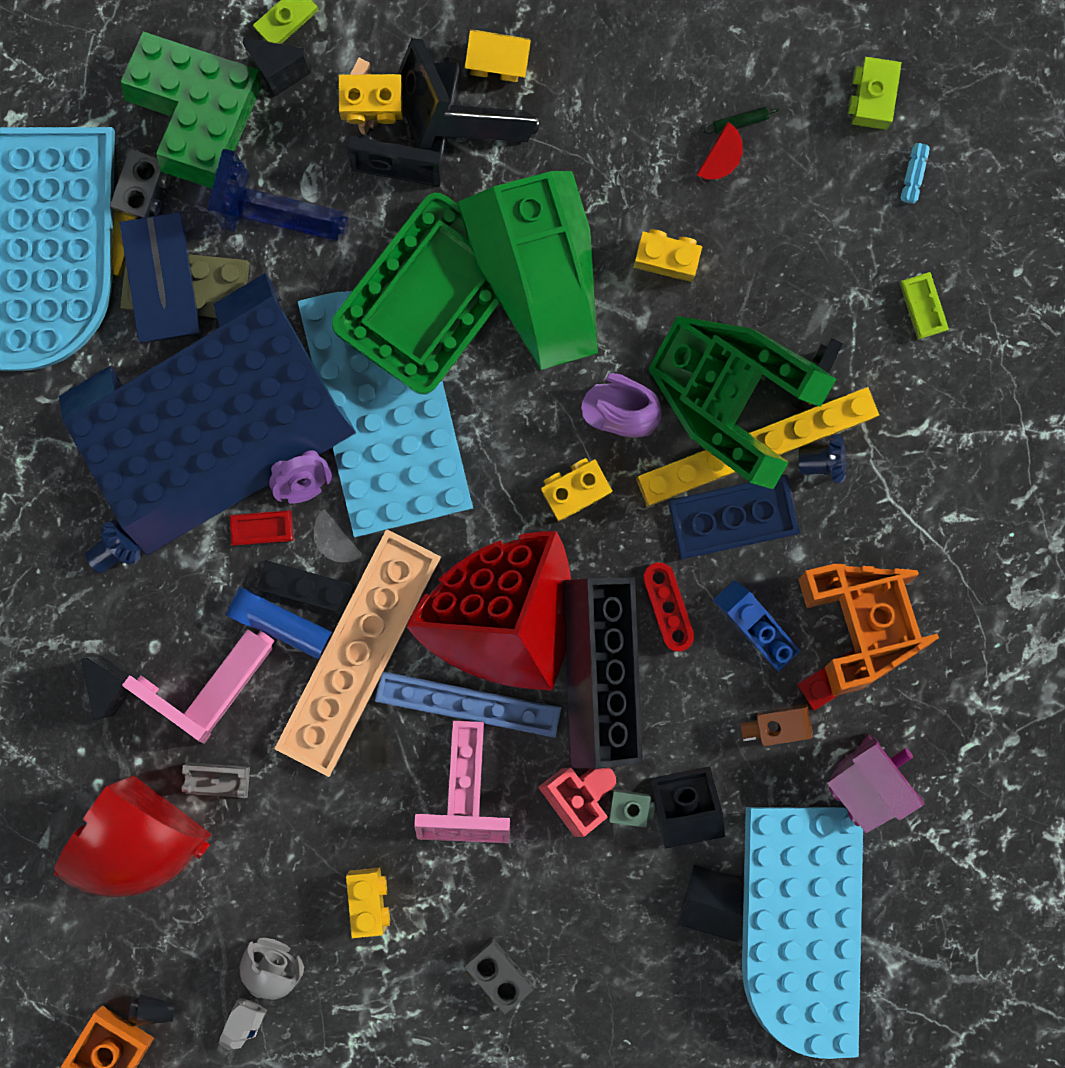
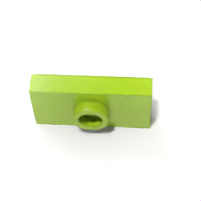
[253,0,319,44]
[899,272,949,340]

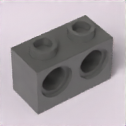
[110,149,172,219]
[464,938,533,1015]

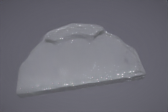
[313,509,364,563]

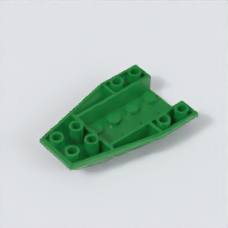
[457,171,598,371]

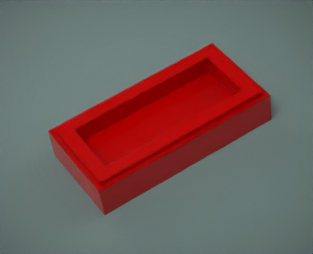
[229,510,294,546]

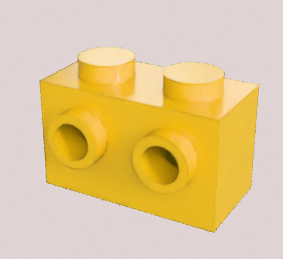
[465,29,531,82]
[339,74,403,124]
[633,229,702,282]
[541,458,613,522]
[346,868,390,938]

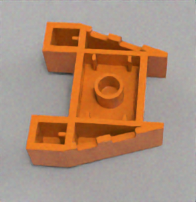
[798,564,939,696]

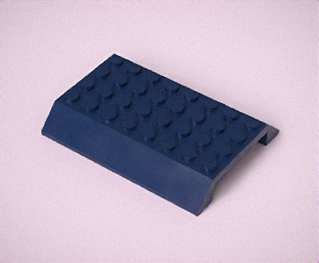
[59,273,356,555]

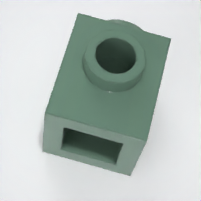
[608,789,655,828]

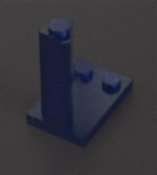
[207,149,349,241]

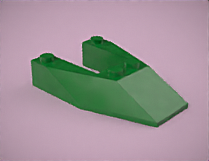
[648,316,837,489]

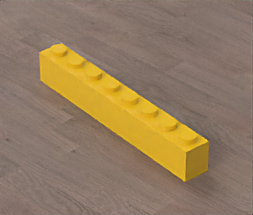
[636,387,879,507]

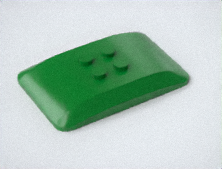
[332,193,500,395]

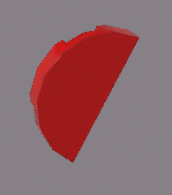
[696,122,743,179]

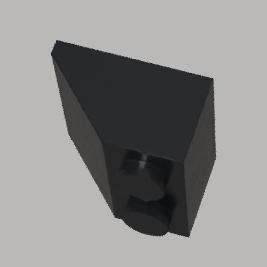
[650,767,725,849]

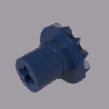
[799,434,847,484]
[86,520,142,573]

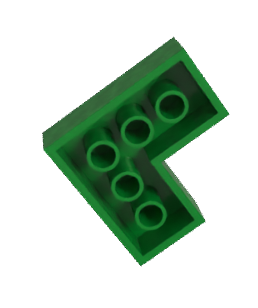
[120,31,261,191]

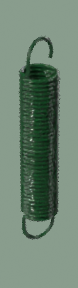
[704,107,779,134]

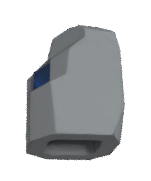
[219,998,267,1050]

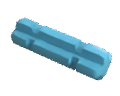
[900,143,930,203]

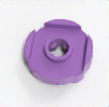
[269,451,332,504]

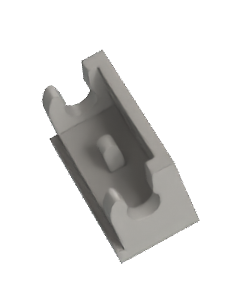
[182,762,250,798]

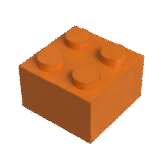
[60,1006,154,1068]

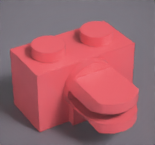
[538,767,616,837]

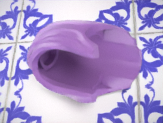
[581,373,662,438]

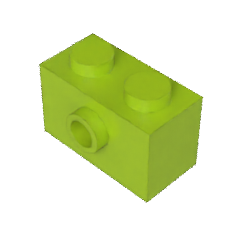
[848,57,902,130]

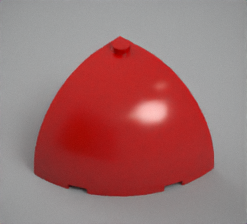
[407,531,571,691]
[54,775,212,897]

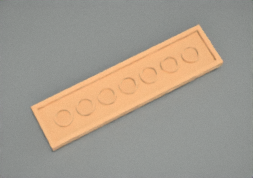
[274,529,442,777]

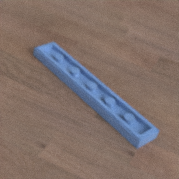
[375,671,561,738]

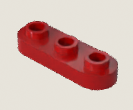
[643,562,694,651]

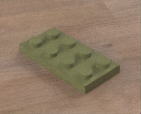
[120,254,250,320]

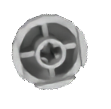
[239,938,304,1000]

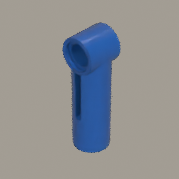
[225,587,333,660]

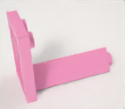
[122,629,275,744]

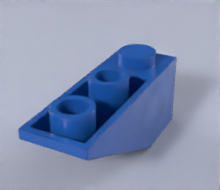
[712,580,801,672]

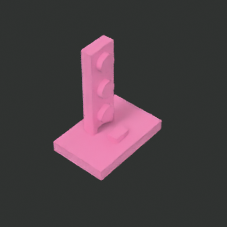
[414,721,510,843]

